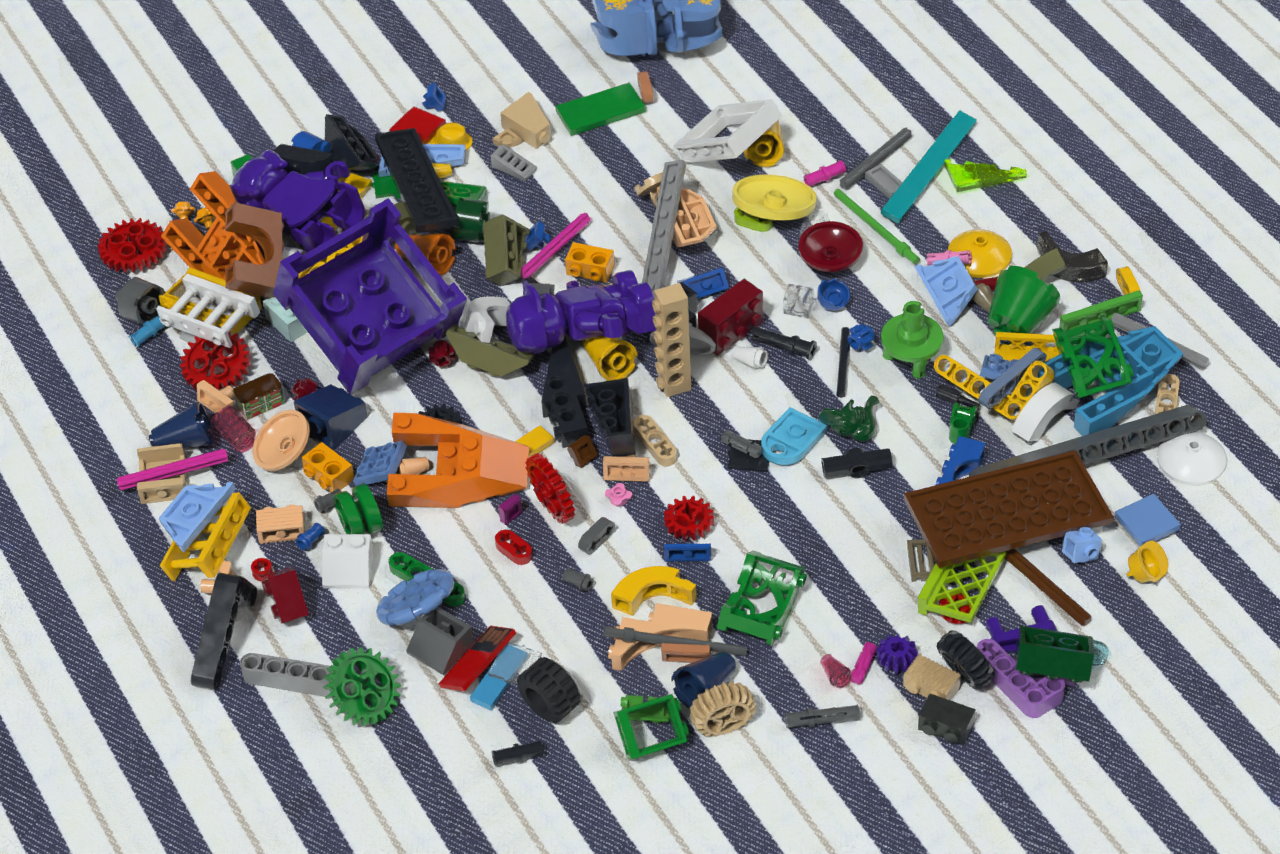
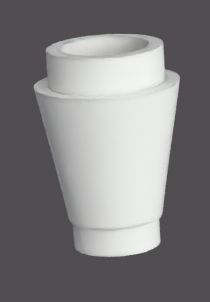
[733,346,768,369]

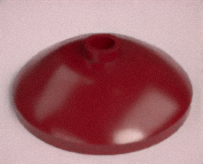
[798,221,863,272]

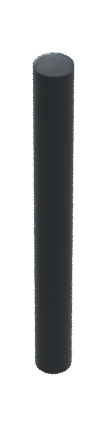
[836,327,850,398]

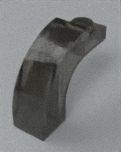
[1036,231,1108,283]

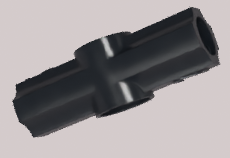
[821,448,893,478]

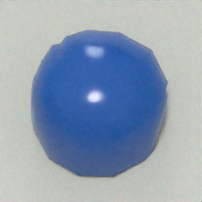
[817,278,850,311]

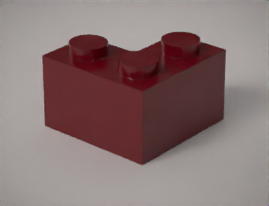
[261,566,309,623]

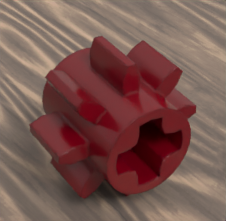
[428,340,455,367]
[291,378,318,401]

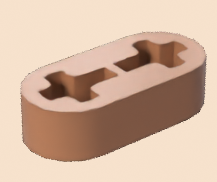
[637,71,653,104]

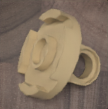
[634,172,663,207]

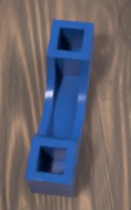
[935,436,985,485]

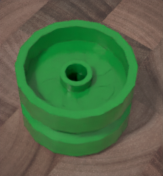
[333,483,383,534]

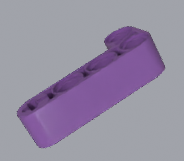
[977,639,1065,718]

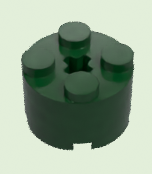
[453,198,490,243]

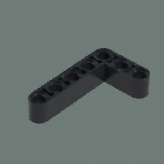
[191,572,257,690]

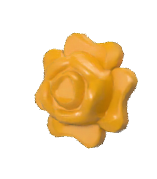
[171,201,196,219]
[194,207,215,229]

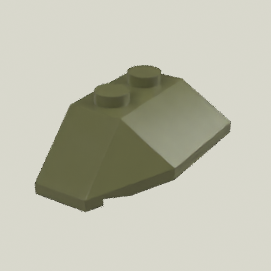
[446,324,535,377]

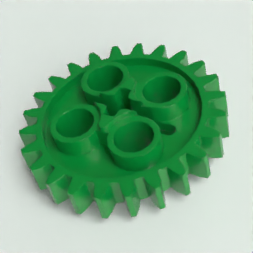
[323,647,401,726]

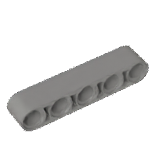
[240,653,350,697]

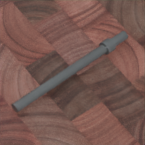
[604,627,747,656]

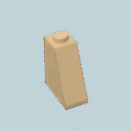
[500,92,551,149]

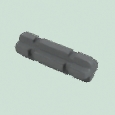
[721,430,763,458]

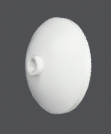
[1157,432,1227,486]

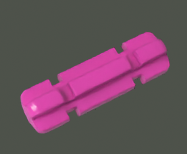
[850,642,877,685]

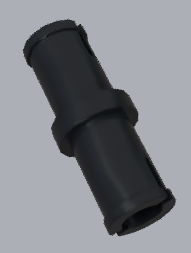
[492,740,543,766]

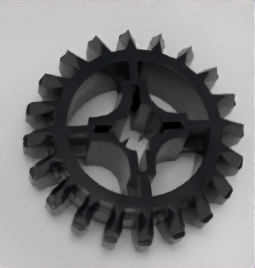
[936,630,995,690]

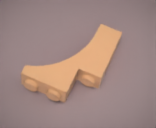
[608,603,712,671]

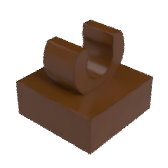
[567,435,598,467]

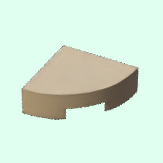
[493,129,522,147]

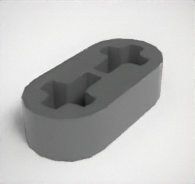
[578,517,615,555]

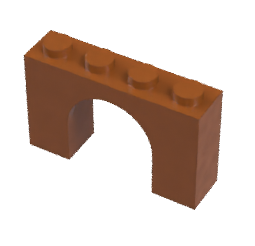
[225,202,284,298]

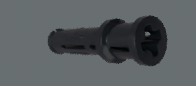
[750,326,817,360]

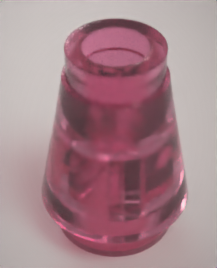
[820,654,852,688]

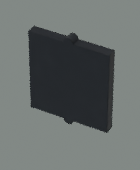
[728,439,769,472]

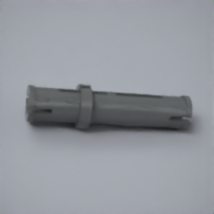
[785,705,860,728]

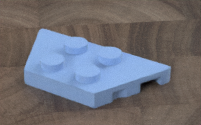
[915,256,978,327]
[159,482,236,552]

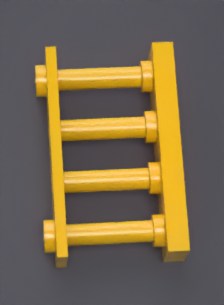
[160,492,251,581]

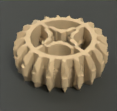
[690,681,756,737]

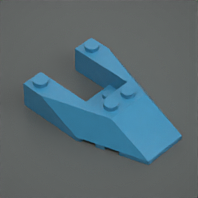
[1038,326,1183,436]

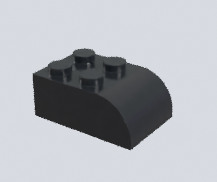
[273,144,338,190]

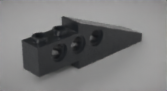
[541,337,588,448]

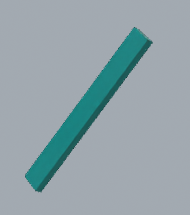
[880,110,977,224]

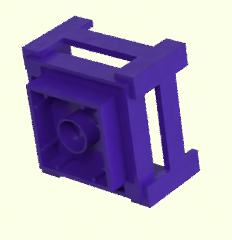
[273,198,467,395]

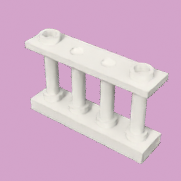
[156,274,260,348]

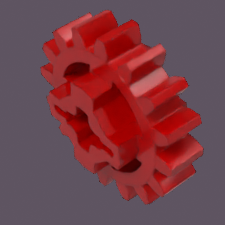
[664,495,714,541]

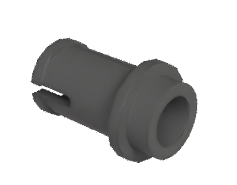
[314,488,342,512]
[562,567,594,592]

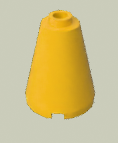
[744,120,784,167]
[582,336,638,381]

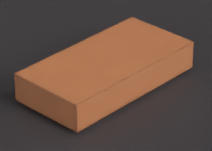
[661,643,711,663]

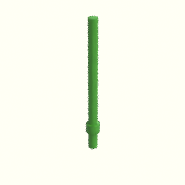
[834,189,920,265]

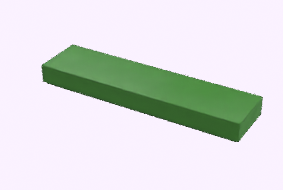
[1059,290,1143,331]

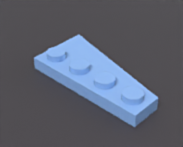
[379,144,466,177]

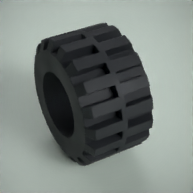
[517,657,581,723]

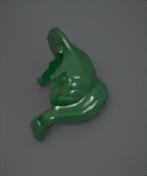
[818,395,880,442]

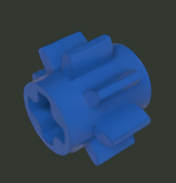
[847,323,875,352]

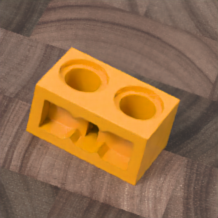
[565,242,615,283]
[302,442,354,492]

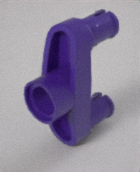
[986,605,1057,652]

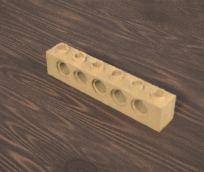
[652,283,691,398]

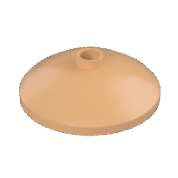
[253,410,310,471]

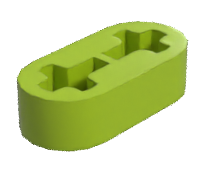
[734,207,772,232]

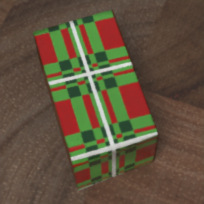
[232,373,285,420]

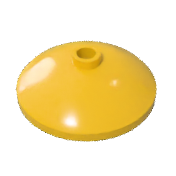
[948,229,1012,278]

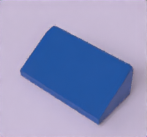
[664,543,711,562]

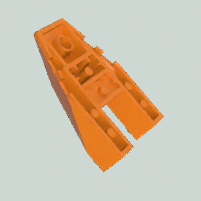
[161,171,265,280]
[387,413,529,508]

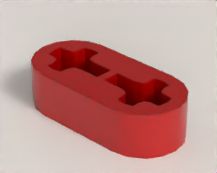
[495,529,532,565]

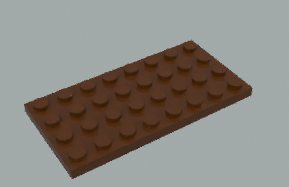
[903,450,1114,568]

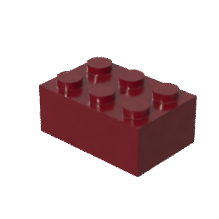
[698,278,763,356]

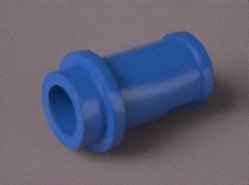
[296,523,325,550]

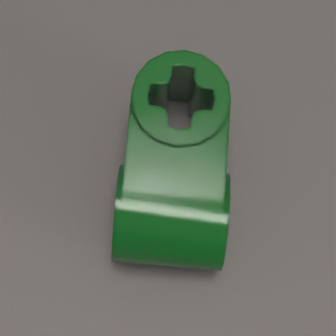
[949,402,977,444]

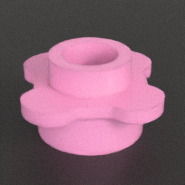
[605,483,632,506]

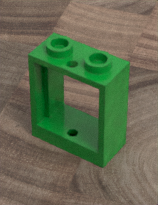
[613,694,689,759]

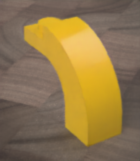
[611,566,697,616]

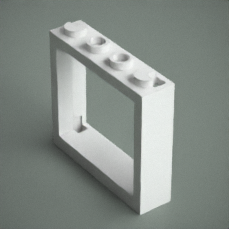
[673,99,782,163]

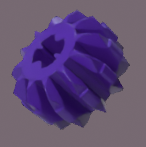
[877,633,918,675]

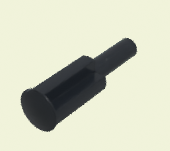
[936,384,981,410]

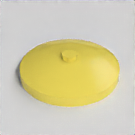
[732,174,817,220]

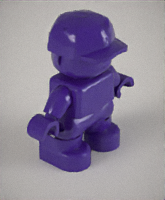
[506,270,656,354]

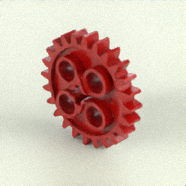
[98,218,168,273]
[180,331,252,391]
[525,453,575,524]

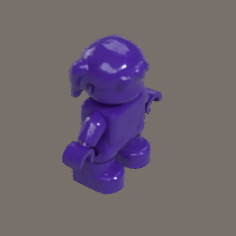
[229,150,365,256]

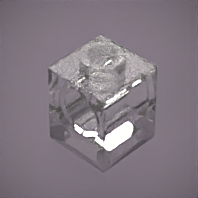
[783,284,817,318]

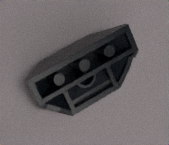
[325,114,381,173]

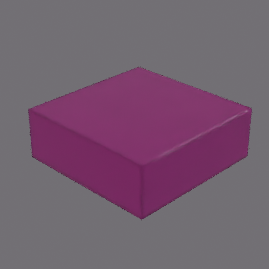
[498,494,522,525]

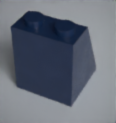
[294,384,368,451]

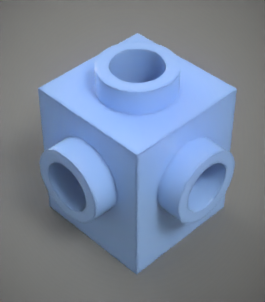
[1062,527,1102,563]

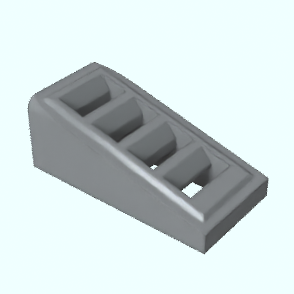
[491,144,537,182]

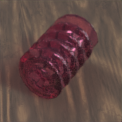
[211,406,256,453]

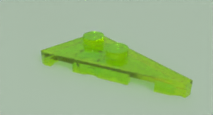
[944,159,1027,192]

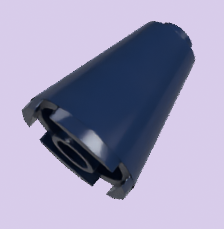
[149,402,214,448]
[671,652,736,709]

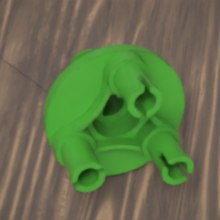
[881,301,944,379]

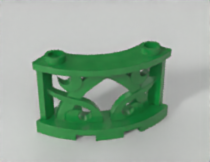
[1052,315,1134,398]
[717,550,807,645]

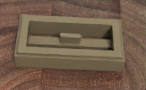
[907,539,934,582]

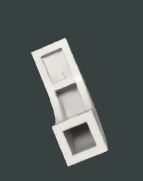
[464,297,510,343]
[1011,383,1079,442]

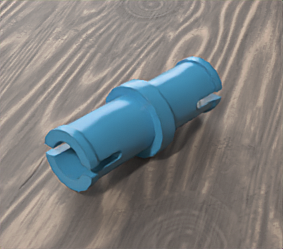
[129,315,165,347]

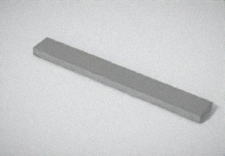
[642,160,686,300]

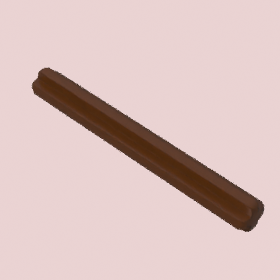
[1005,549,1092,626]

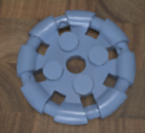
[376,569,454,626]

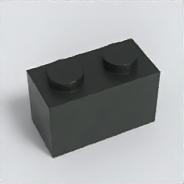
[918,693,976,746]

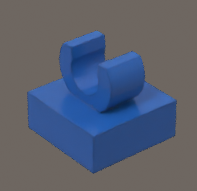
[422,82,446,112]
[525,221,551,251]

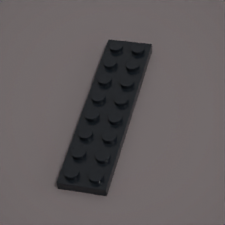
[375,128,458,233]

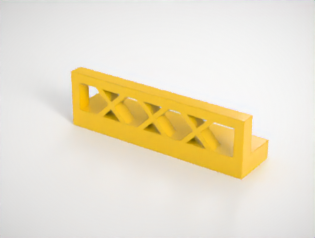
[994,332,1081,362]

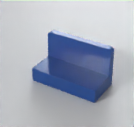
[677,267,729,298]

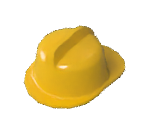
[427,122,472,150]
[1126,540,1169,583]

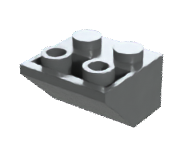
[406,607,474,675]

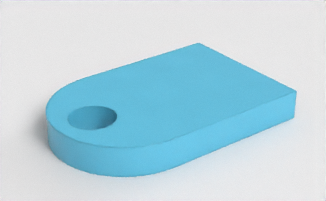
[761,407,828,465]

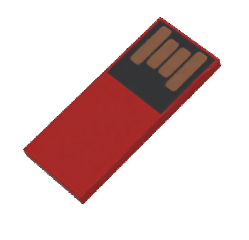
[438,625,516,692]

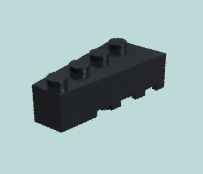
[584,378,636,457]

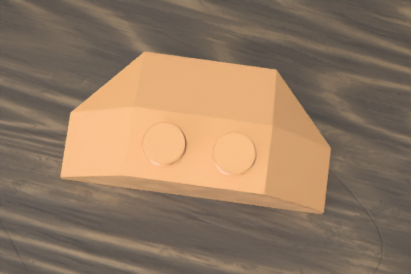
[657,186,716,247]

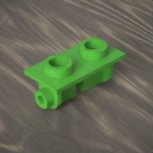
[621,695,669,723]

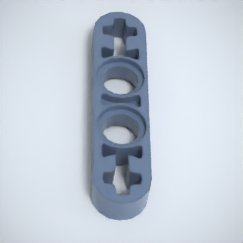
[978,348,1047,409]

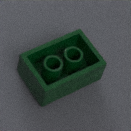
[1015,625,1094,683]

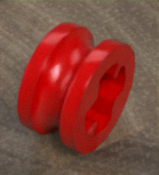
[251,558,273,581]

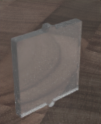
[488,642,542,685]

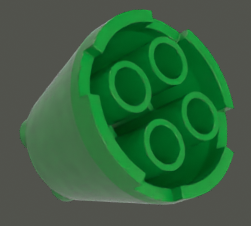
[987,266,1061,336]

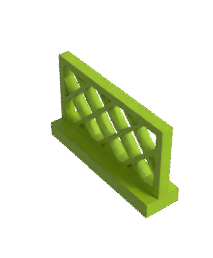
[917,551,1006,623]

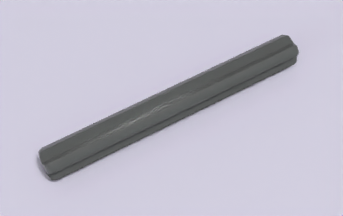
[840,128,912,190]

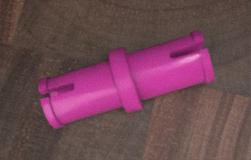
[803,160,846,187]

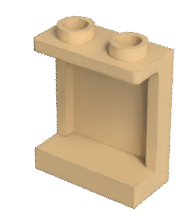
[137,444,186,504]

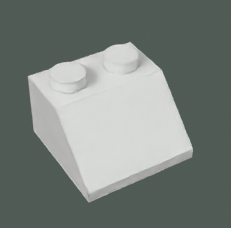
[322,534,373,588]

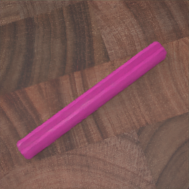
[520,213,591,279]
[117,449,228,490]

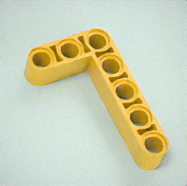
[934,355,1054,422]

